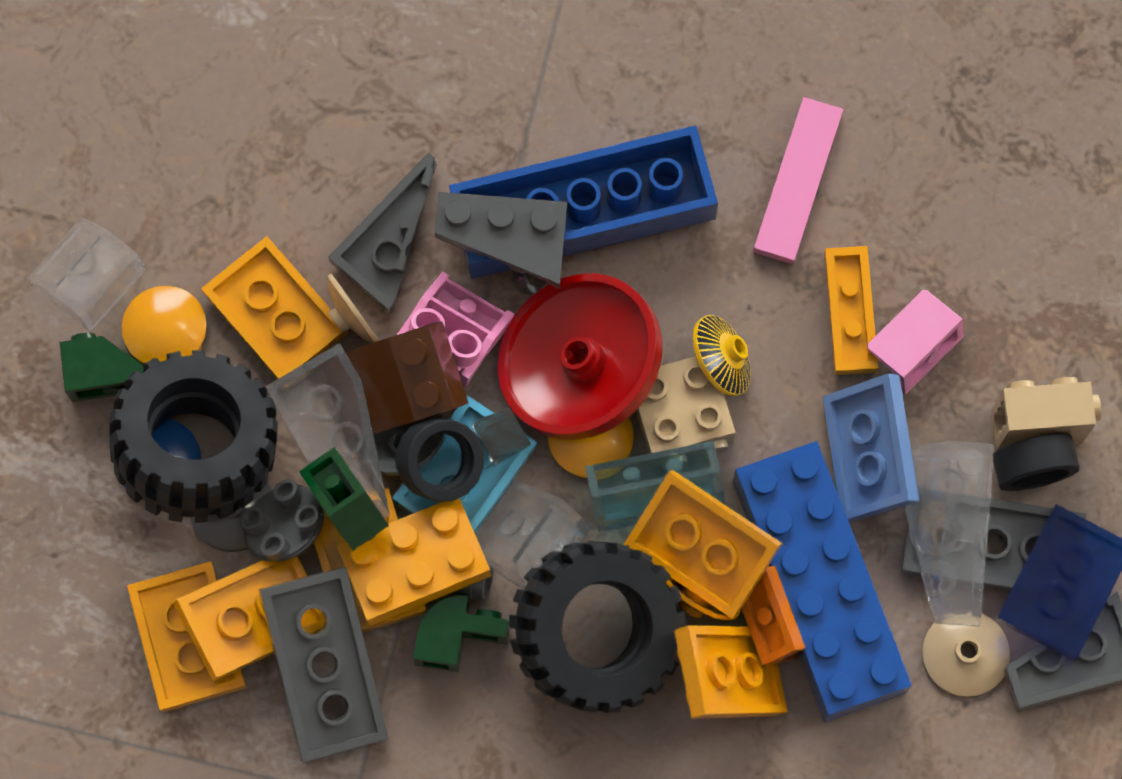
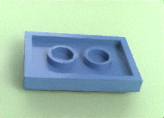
[823,373,919,522]

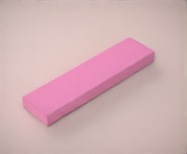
[753,97,843,265]

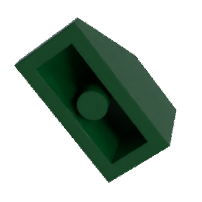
[59,333,143,402]
[299,447,389,551]

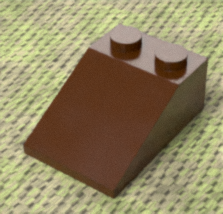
[323,321,469,442]

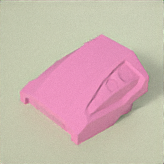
[396,271,514,388]

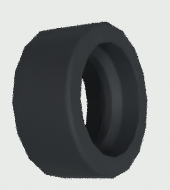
[396,417,484,502]
[992,434,1080,491]

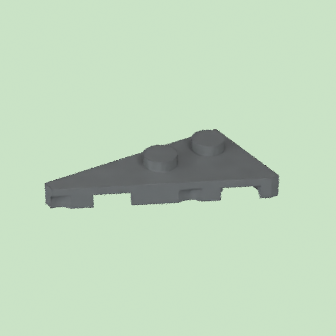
[328,152,437,314]

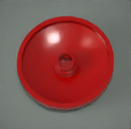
[497,273,663,440]

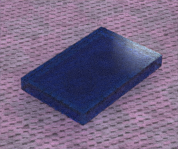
[996,504,1122,662]

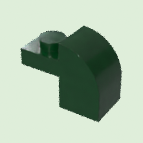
[413,596,510,672]

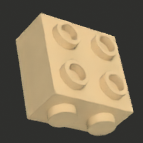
[635,356,736,467]
[991,377,1101,451]

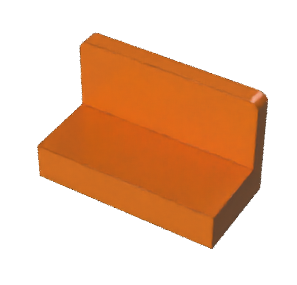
[742,566,806,666]

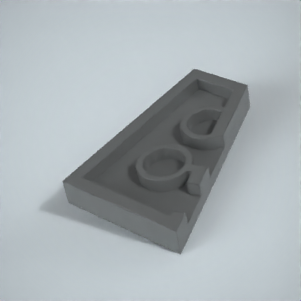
[435,192,567,289]
[1004,591,1122,712]

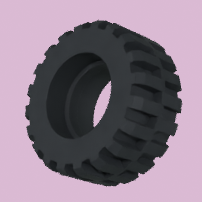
[109,350,278,523]
[509,541,687,713]

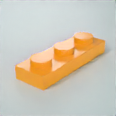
[824,246,878,375]

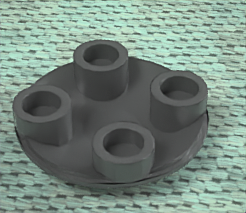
[240,479,324,562]

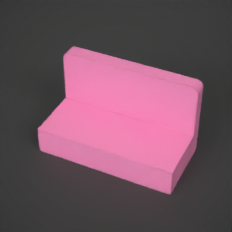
[867,290,964,395]

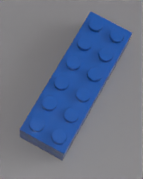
[449,125,718,279]
[733,441,912,723]

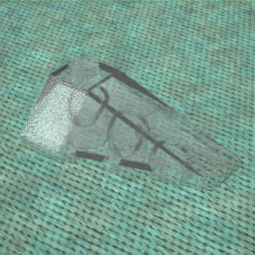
[266,343,390,518]
[903,441,994,627]

